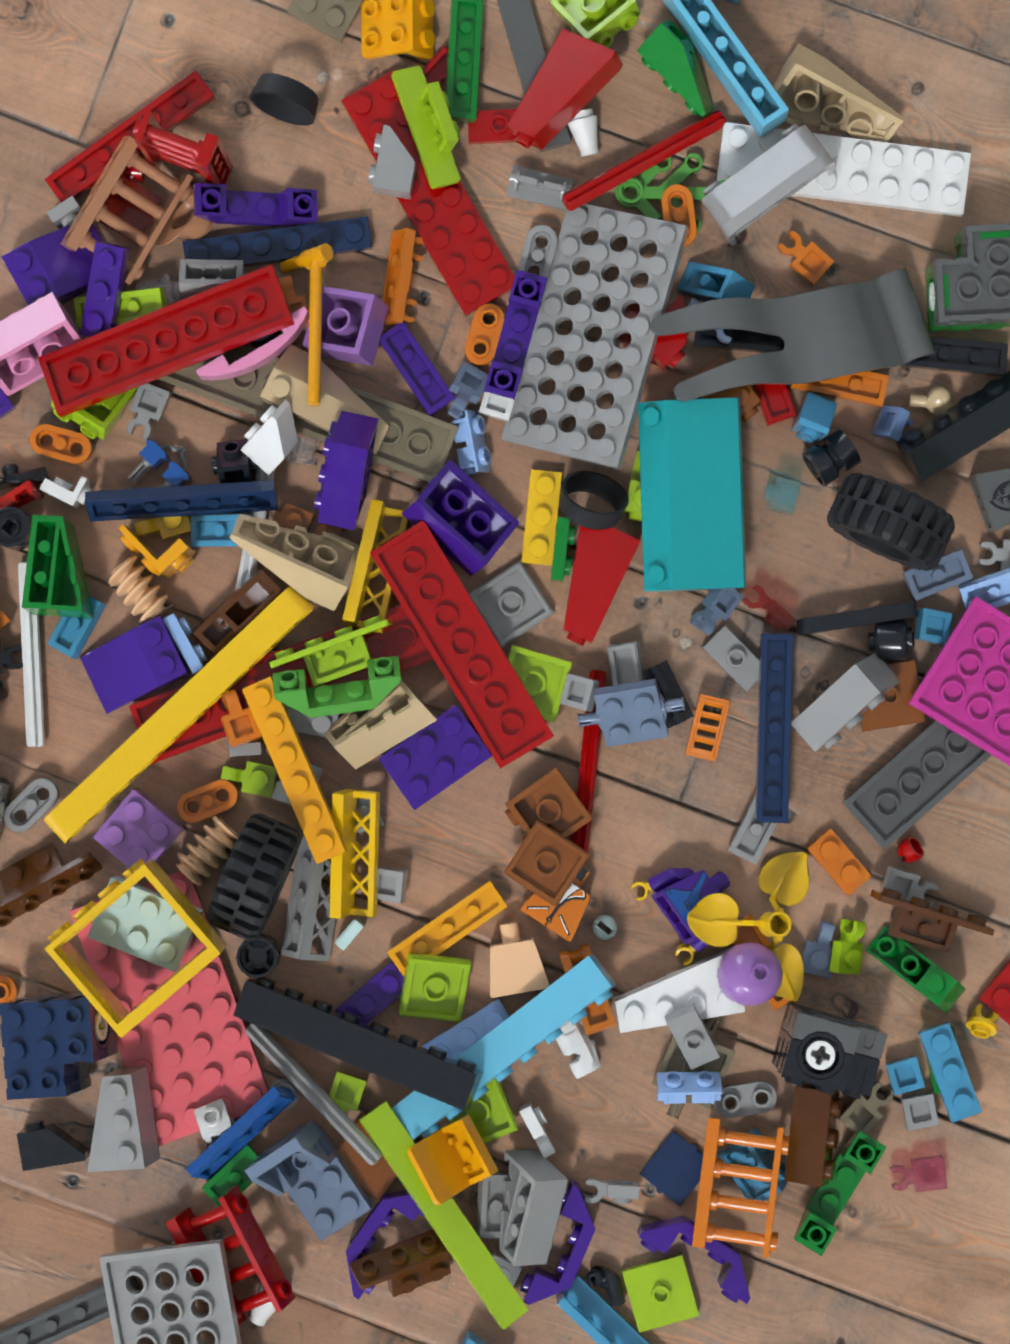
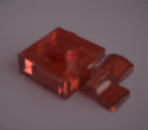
[742,585,796,631]

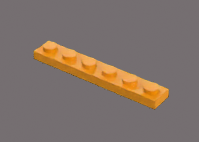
[242,676,347,864]

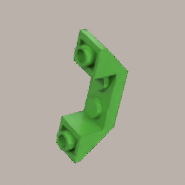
[273,656,402,718]

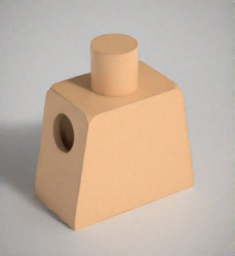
[490,922,549,998]

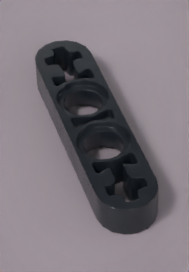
[796,601,918,636]

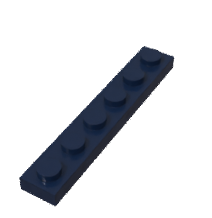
[182,216,372,267]
[85,480,278,522]
[755,633,793,823]

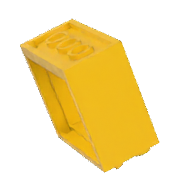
[44,858,227,1038]

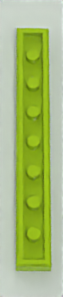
[359,1101,529,1330]

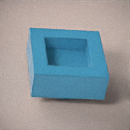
[915,608,952,645]
[885,1055,925,1095]

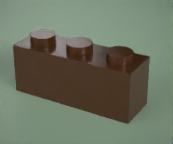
[785,1084,842,1187]

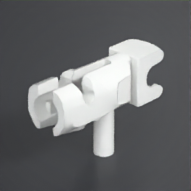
[556,1021,601,1079]

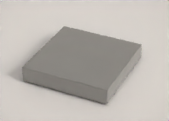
[469,561,554,647]

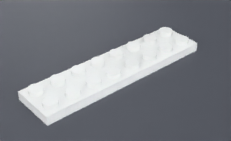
[716,122,971,217]

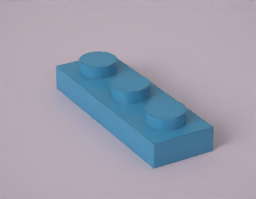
[918,1021,982,1123]

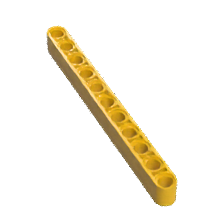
[43,586,315,844]

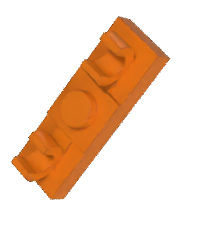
[382,228,424,325]

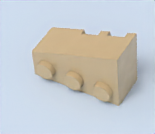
[323,679,437,770]

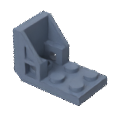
[244,1120,374,1241]

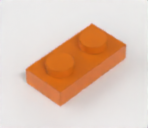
[806,828,872,896]

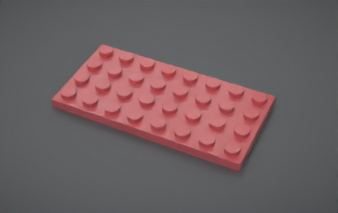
[70,871,269,1146]

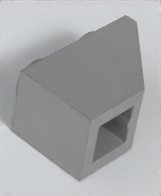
[368,125,416,200]

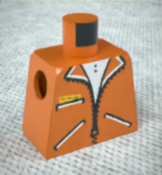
[520,867,591,942]

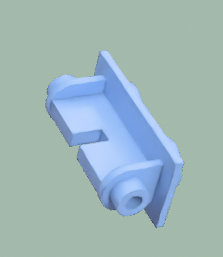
[451,410,491,476]
[657,1071,722,1104]

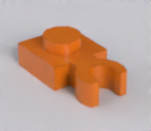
[777,231,835,287]

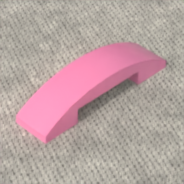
[196,306,309,381]

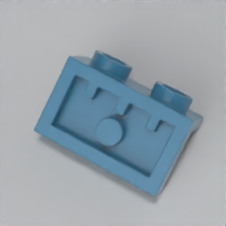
[718,1127,788,1201]

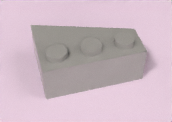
[791,653,901,752]
[87,1066,160,1173]
[499,1149,568,1267]

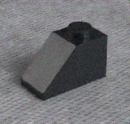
[17,1120,90,1171]

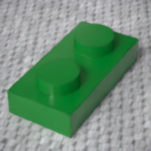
[550,517,575,582]
[202,1143,259,1206]

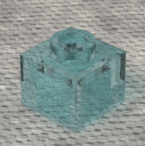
[763,477,801,516]

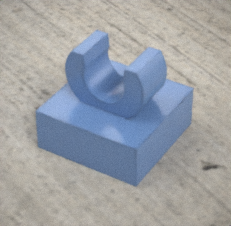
[871,405,913,441]

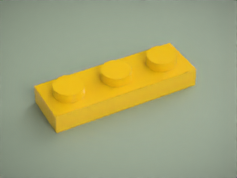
[521,469,562,566]

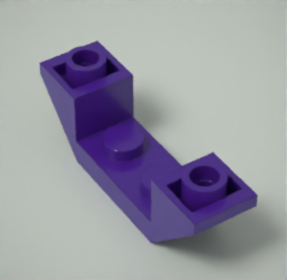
[193,183,318,227]
[484,270,547,400]
[520,1180,595,1305]
[346,1190,424,1300]
[637,1215,750,1304]

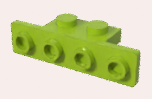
[391,66,461,189]
[269,615,393,687]

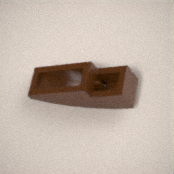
[193,569,283,655]

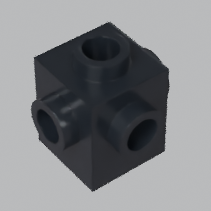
[212,439,258,484]

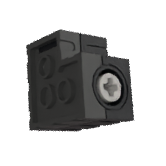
[771,1002,888,1099]

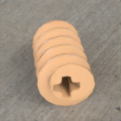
[108,555,173,625]
[176,816,239,886]

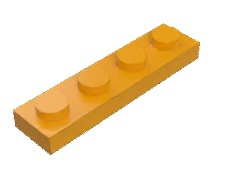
[387,880,508,977]

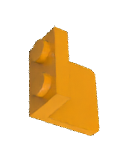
[361,0,435,60]
[118,524,197,578]
[407,1114,499,1205]

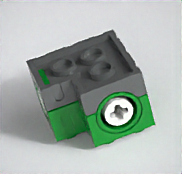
[925,224,1010,332]

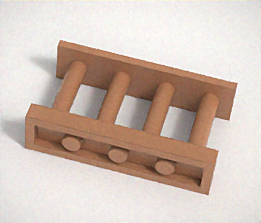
[60,136,193,285]

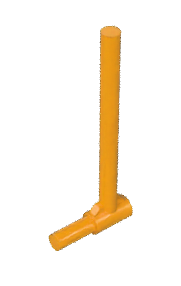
[280,243,333,406]

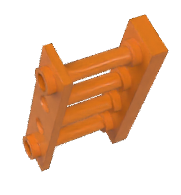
[692,1118,790,1258]

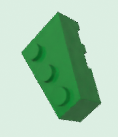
[22,515,94,618]

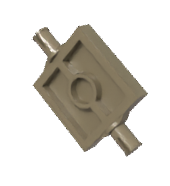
[652,1017,735,1119]

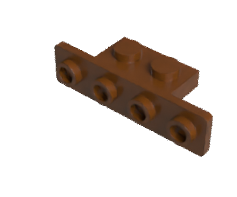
[0,842,102,927]
[870,887,995,953]
[350,1229,451,1297]

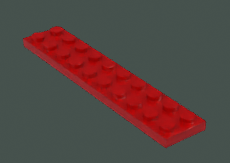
[129,605,434,765]

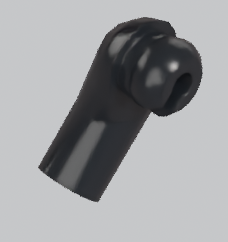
[587,1266,626,1306]

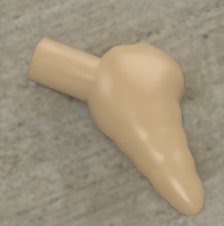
[909,386,953,415]

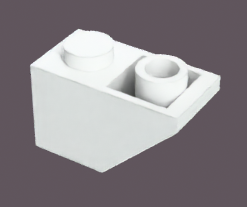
[241,400,298,475]

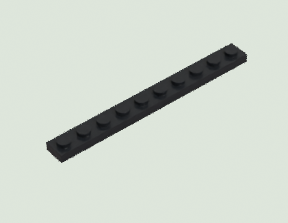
[693,329,1008,377]

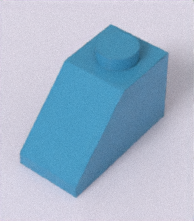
[677,261,755,302]

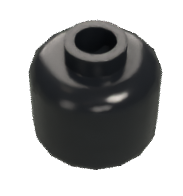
[868,620,915,661]

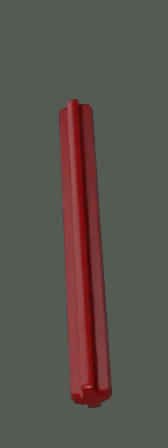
[562,110,726,211]
[572,670,606,852]

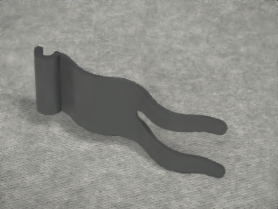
[651,268,936,402]

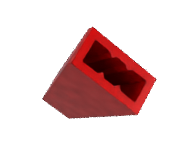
[507,29,623,150]
[563,526,640,646]

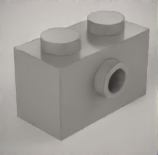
[179,259,244,301]

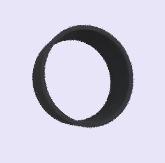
[249,73,319,126]
[559,471,629,530]

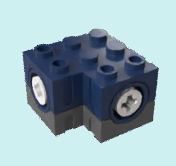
[0,990,118,1100]

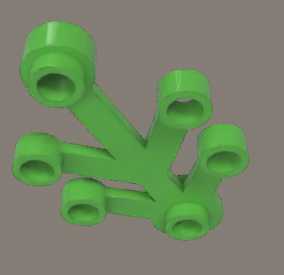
[615,153,726,233]

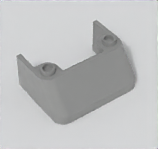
[701,123,835,246]

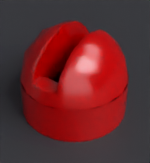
[123,158,145,183]
[897,835,924,863]

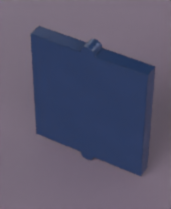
[639,1131,703,1206]

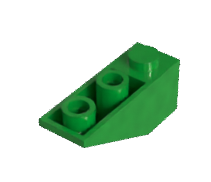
[637,20,714,117]
[866,926,965,1014]

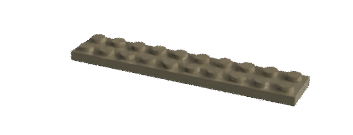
[157,345,459,483]

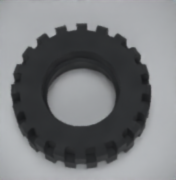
[827,473,955,571]
[206,813,302,941]

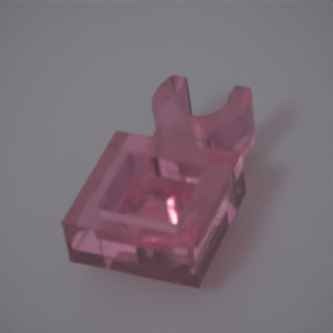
[889,1155,948,1193]

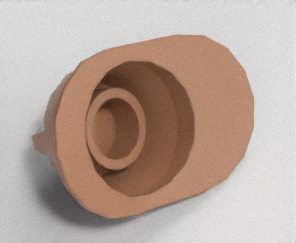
[155,188,215,246]

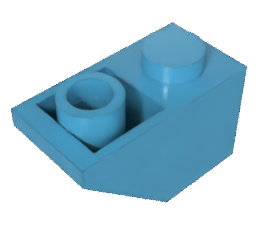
[791,392,837,444]

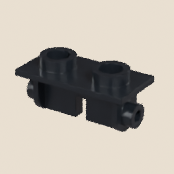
[644,660,694,728]

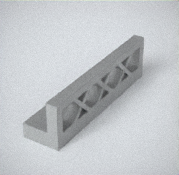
[281,830,336,961]

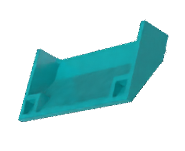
[638,398,746,593]

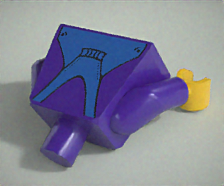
[631,868,730,965]

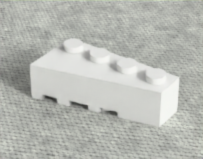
[614,946,745,1033]

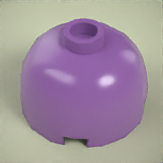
[717,942,783,1006]

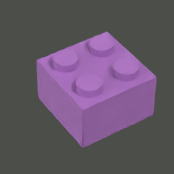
[303,286,389,366]
[93,788,186,868]

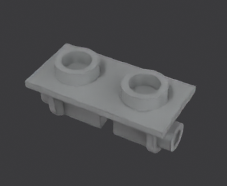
[506,165,574,210]

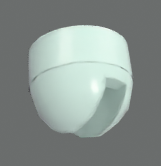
[592,915,617,940]

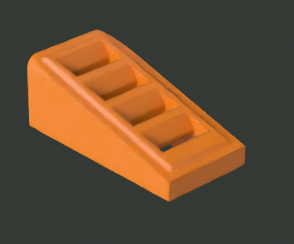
[685,694,730,762]

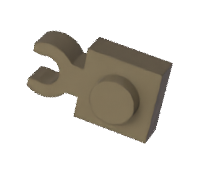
[838,1082,893,1134]

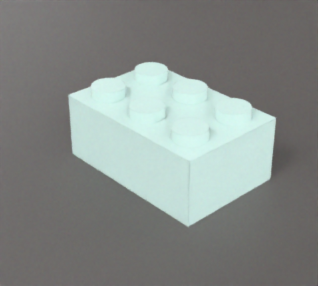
[87,875,204,972]

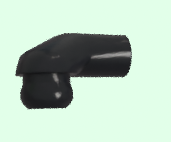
[1,464,49,486]

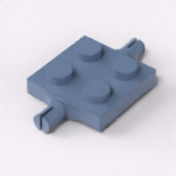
[578,679,685,747]

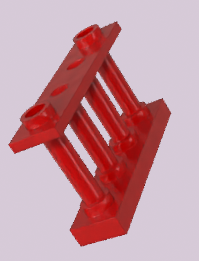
[133,110,233,185]
[165,1185,296,1326]

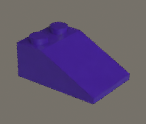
[1,223,103,305]
[80,616,192,714]

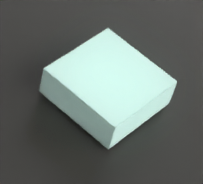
[335,917,366,951]

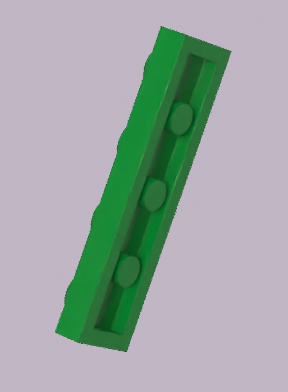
[445,0,483,123]

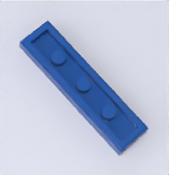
[186,1086,296,1179]

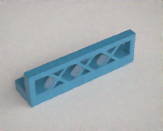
[556,1273,651,1344]

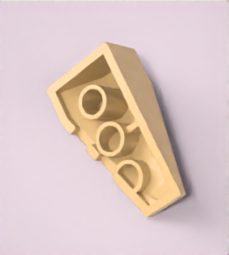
[773,43,904,142]
[260,344,390,455]
[229,514,360,611]

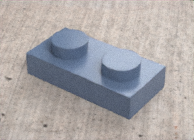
[902,550,973,601]

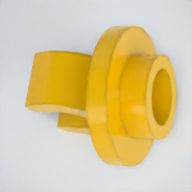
[966,1003,998,1039]

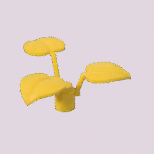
[687,852,809,1001]

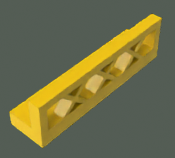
[342,499,409,633]
[329,789,380,919]

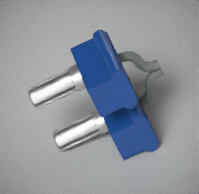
[127,439,193,487]

